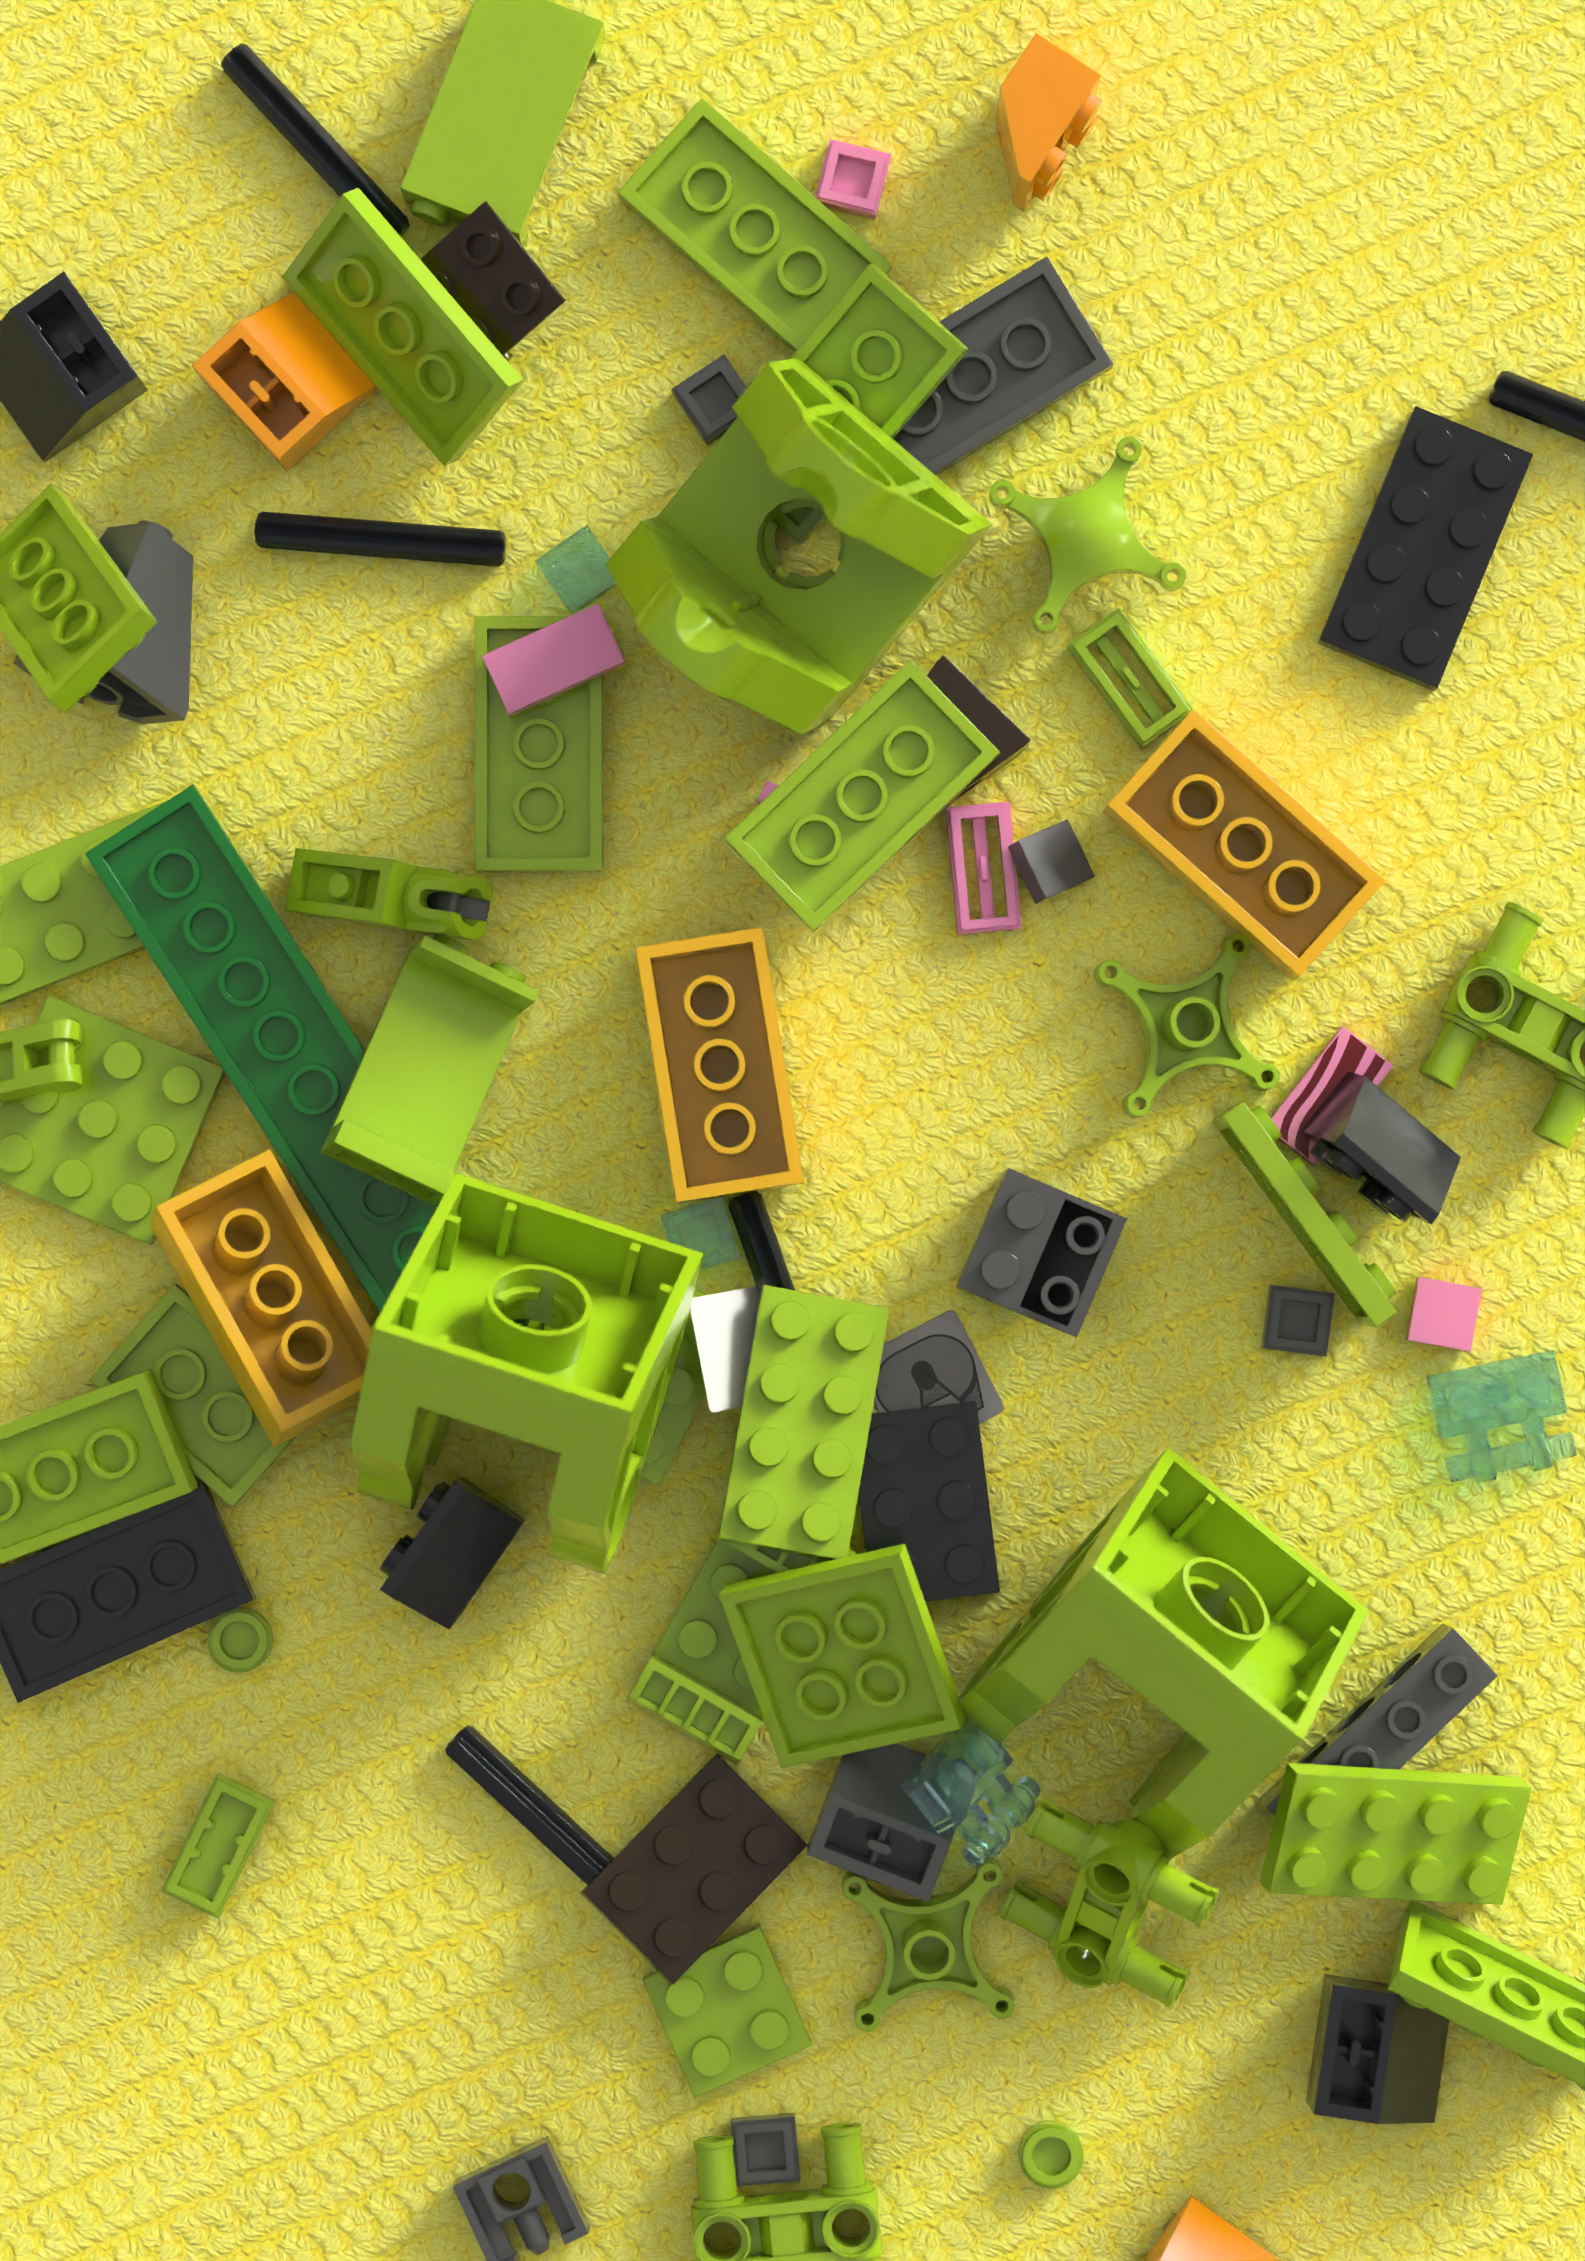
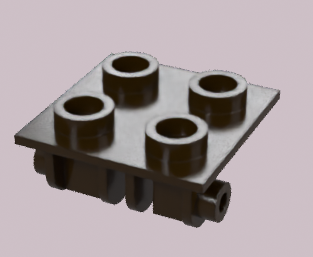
[420,201,566,362]

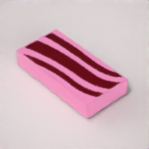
[1270,1026,1394,1166]

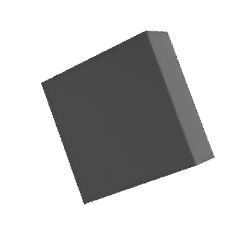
[671,355,747,445]
[1008,819,1095,904]
[1261,1285,1335,1357]
[731,2113,800,2186]

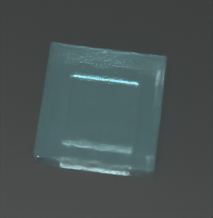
[535,525,617,615]
[661,1197,740,1270]

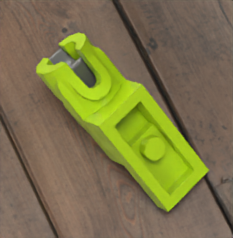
[284,848,493,940]

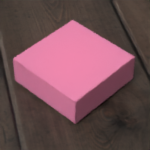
[815,139,891,220]
[1405,1277,1482,1351]

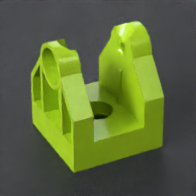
[606,358,992,735]
[350,1173,703,1574]
[959,1447,1369,1861]

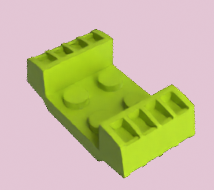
[625,1539,857,1765]

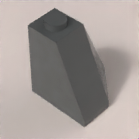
[13,521,193,724]

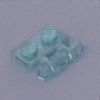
[1426,1350,1577,1484]
[901,1718,1041,1866]

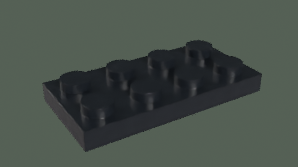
[1317,406,1533,691]
[0,1482,256,1703]

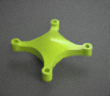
[989,436,1186,635]
[1093,933,1280,1118]
[842,1856,1015,2032]

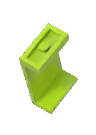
[400,0,606,246]
[320,935,540,1207]

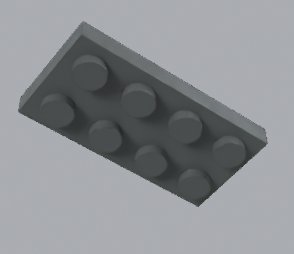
[893,256,1113,476]

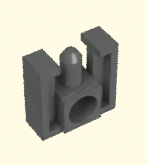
[452,2136,590,2261]

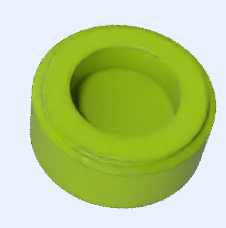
[207,1607,274,1673]
[1018,2120,1083,2188]

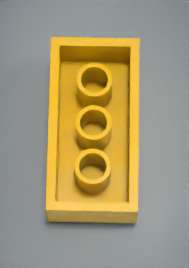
[1103,709,1385,982]
[635,927,804,1204]
[150,1149,372,1447]

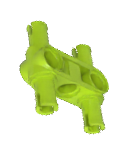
[1419,902,1585,1150]
[1000,1798,1220,2009]
[691,2122,883,2261]

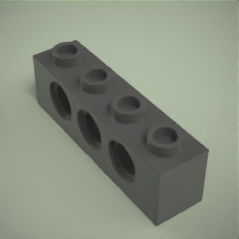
[1259,1623,1498,1816]

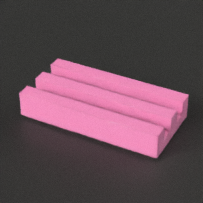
[946,802,1022,936]

